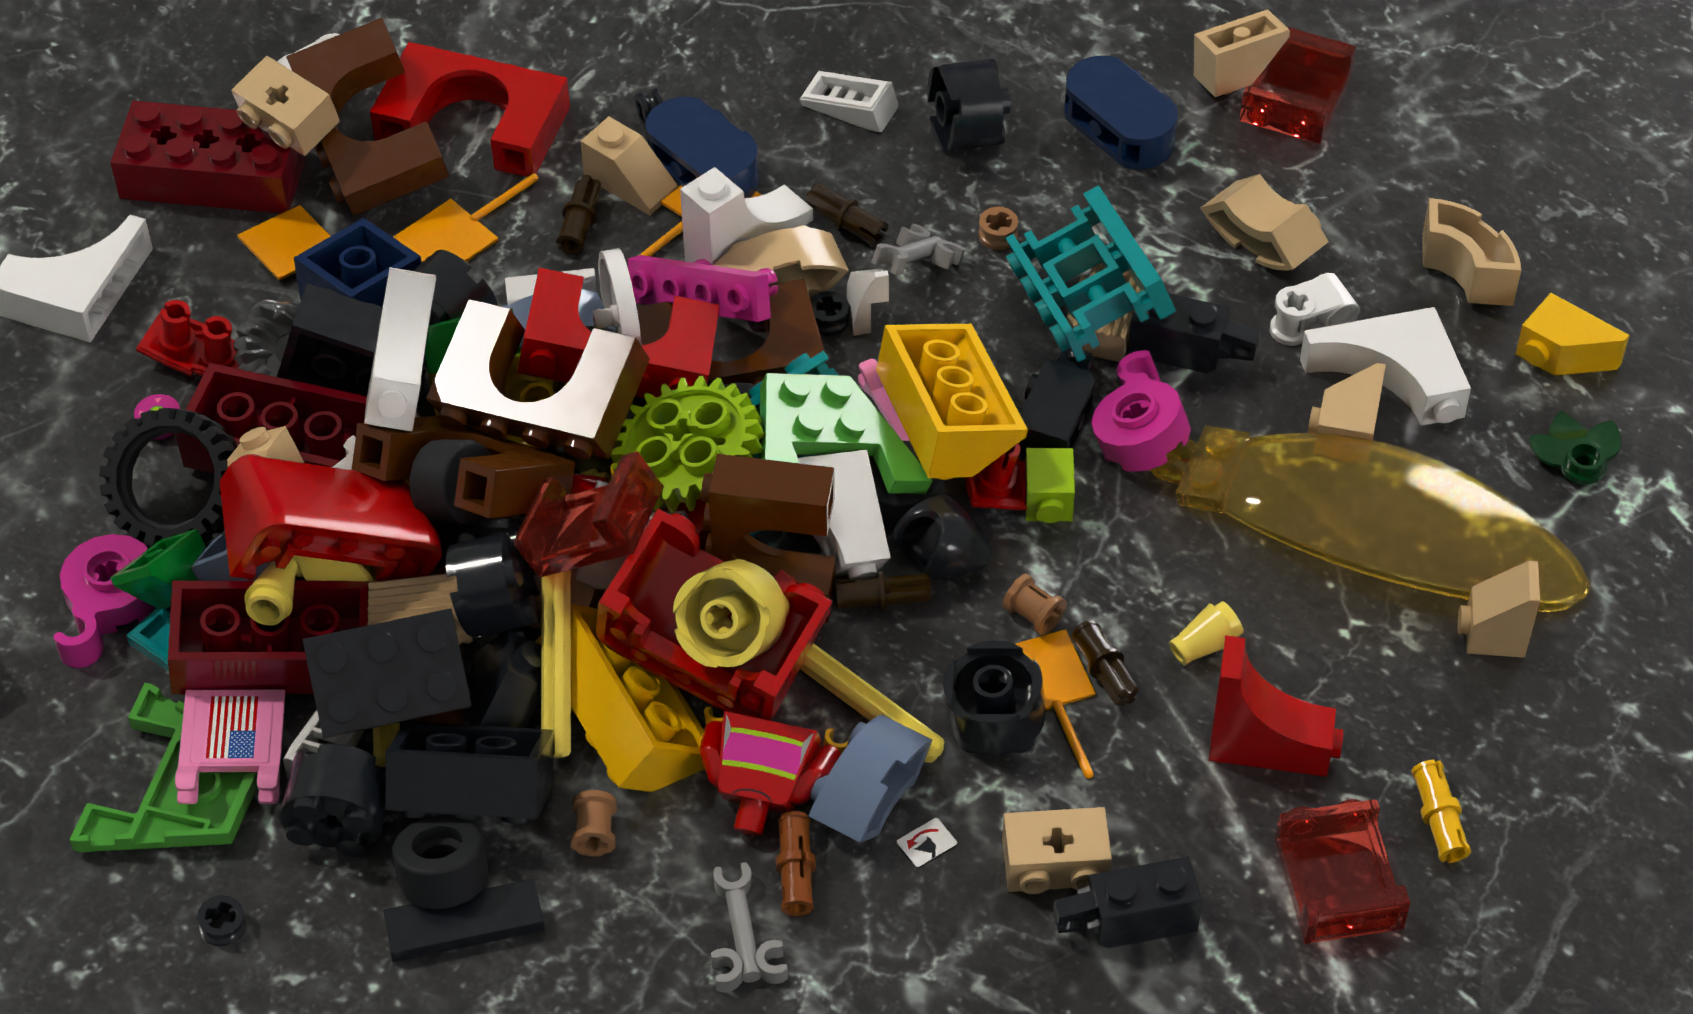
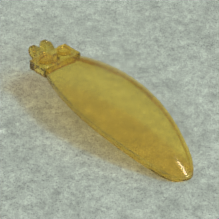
[1150,425,1590,612]

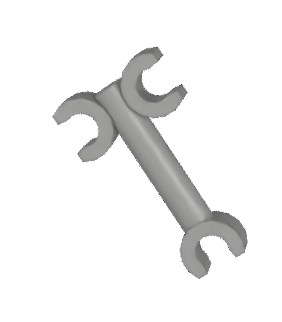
[871,224,966,275]
[711,862,788,993]

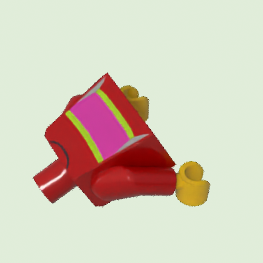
[699,706,850,836]

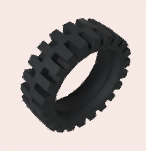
[99,408,237,546]

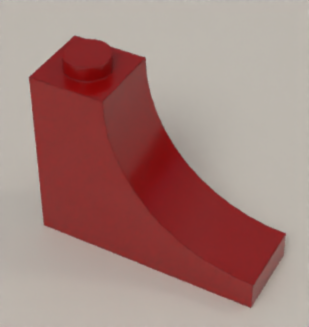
[1208,635,1343,777]

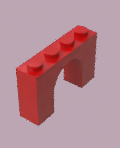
[370,42,570,177]
[517,268,720,399]

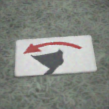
[897,818,957,867]

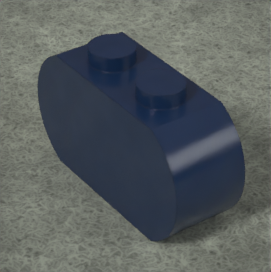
[1064,55,1178,169]
[646,97,759,198]

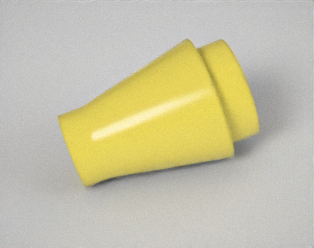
[244,559,298,625]
[1169,601,1244,666]

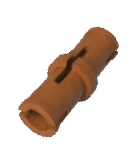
[775,811,816,916]

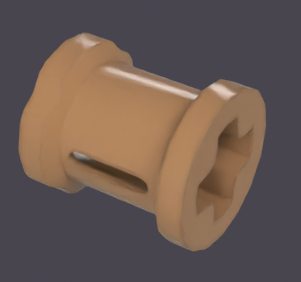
[1002,573,1067,635]
[570,790,617,857]

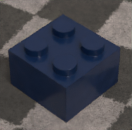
[294,218,422,308]

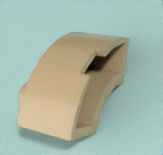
[1200,174,1329,270]
[1422,198,1521,306]
[713,225,849,298]

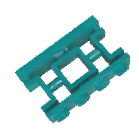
[1005,185,1176,362]

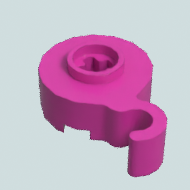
[1091,350,1191,472]
[53,534,156,668]

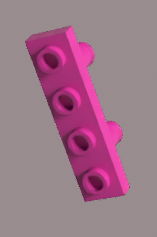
[627,255,778,322]

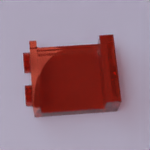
[1239,26,1356,144]
[514,451,664,578]
[1275,799,1410,944]

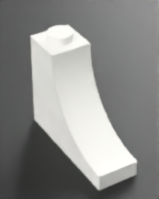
[680,167,813,265]
[0,215,153,343]
[364,267,436,432]
[1300,307,1471,426]
[798,450,891,579]

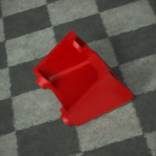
[219,454,442,581]
[596,509,832,721]

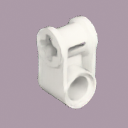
[1269,273,1360,346]

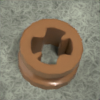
[978,206,1019,250]

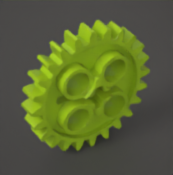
[610,376,764,513]

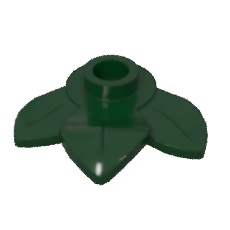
[1529,411,1621,485]

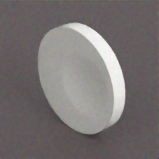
[592,248,642,345]

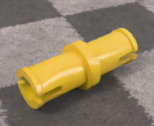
[1411,760,1471,863]

